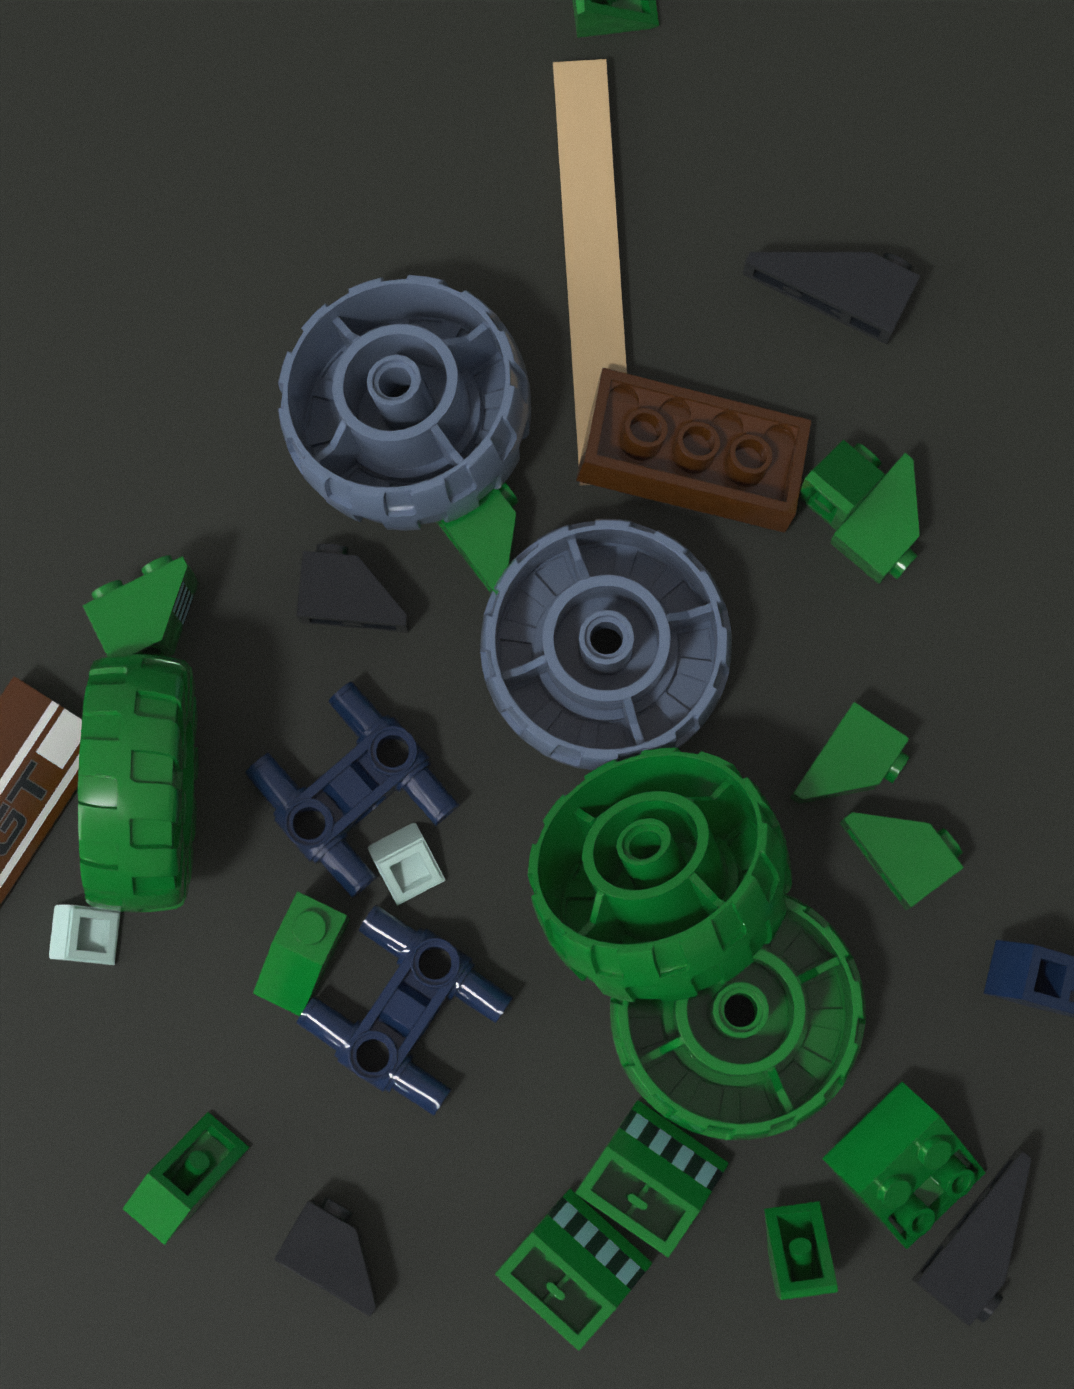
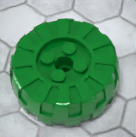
[78,654,199,912]
[528,748,792,1003]
[610,894,866,1140]

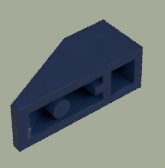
[983,940,1074,1018]

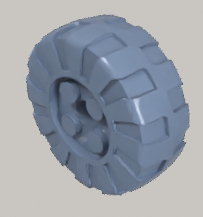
[278,275,531,531]
[480,519,732,770]

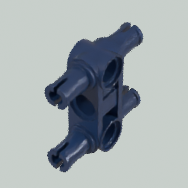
[245,681,459,898]
[296,905,513,1116]

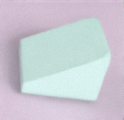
[368,823,446,906]
[49,905,121,965]

